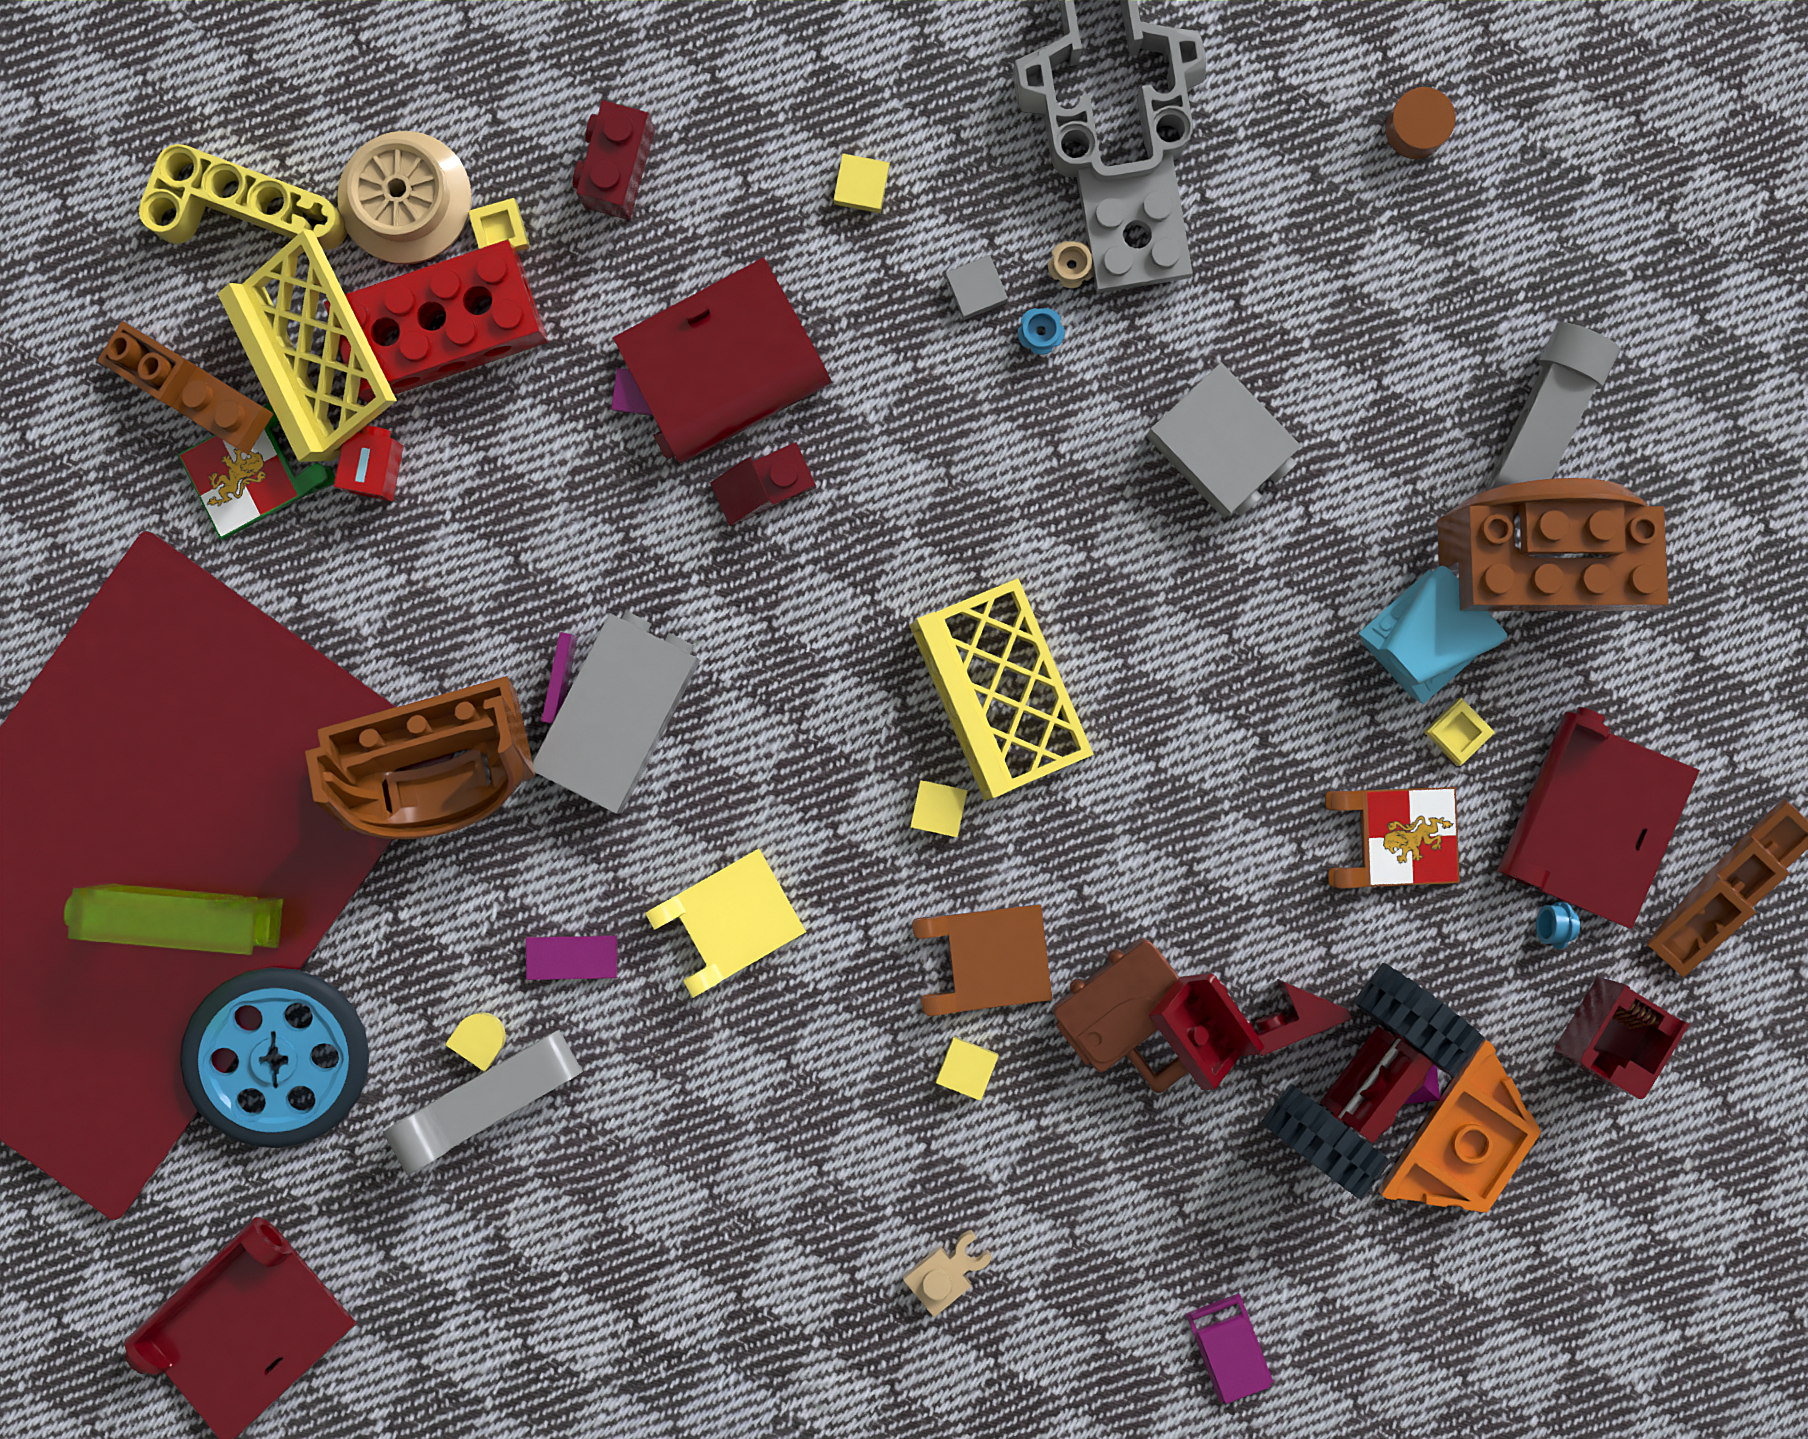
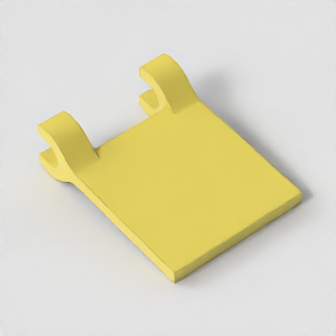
[645,849,806,998]

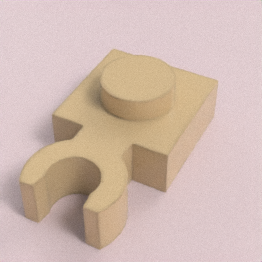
[903,1230,992,1317]

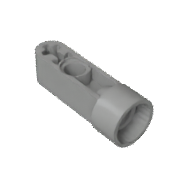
[1486,322,1621,491]

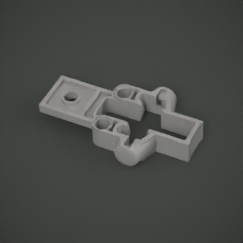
[1013,0,1206,294]

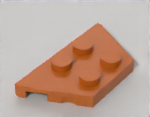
[1378,1039,1541,1213]

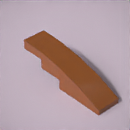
[1647,798,1808,978]

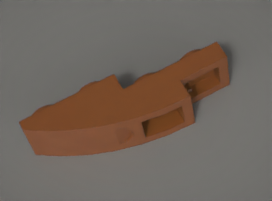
[97,320,274,455]

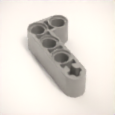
[383,1029,583,1176]

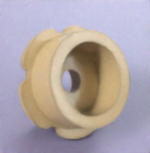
[1048,241,1094,288]

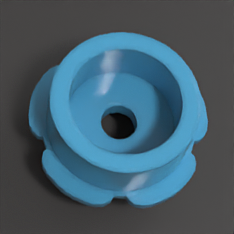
[1017,308,1065,355]
[1536,902,1580,950]

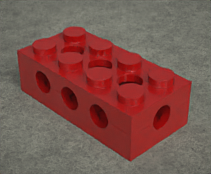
[324,239,549,403]

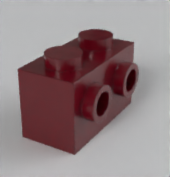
[572,100,655,221]

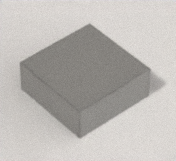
[945,255,1008,321]

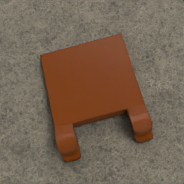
[912,904,1052,1016]

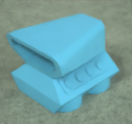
[1359,566,1507,704]

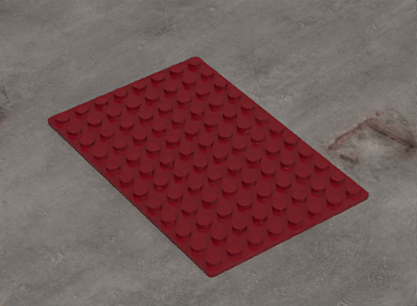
[0,531,454,1220]

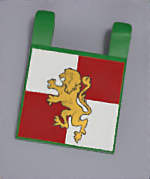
[177,402,336,540]

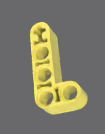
[139,144,347,250]

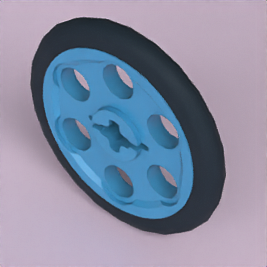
[180,967,370,1149]

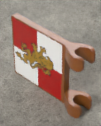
[1325,787,1460,888]

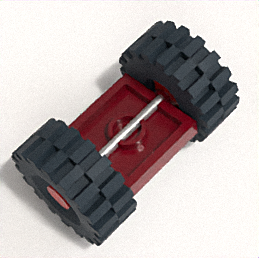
[1261,963,1485,1201]

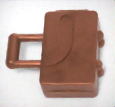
[1052,938,1189,1093]

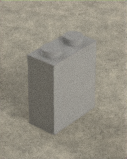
[1146,362,1302,519]

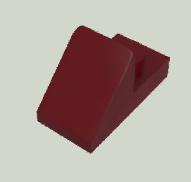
[710,442,817,527]
[1254,979,1352,1056]

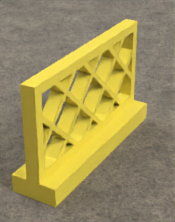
[217,230,397,462]
[909,578,1094,801]

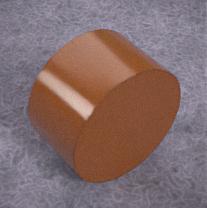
[1385,87,1456,159]

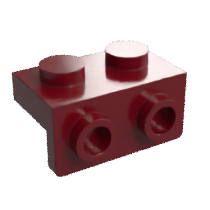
[1149,973,1264,1090]

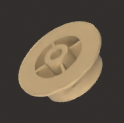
[338,131,472,264]

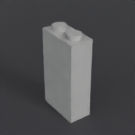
[533,611,701,814]

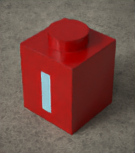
[334,425,404,502]

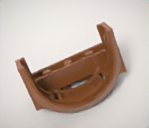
[1437,478,1669,611]
[305,676,536,839]

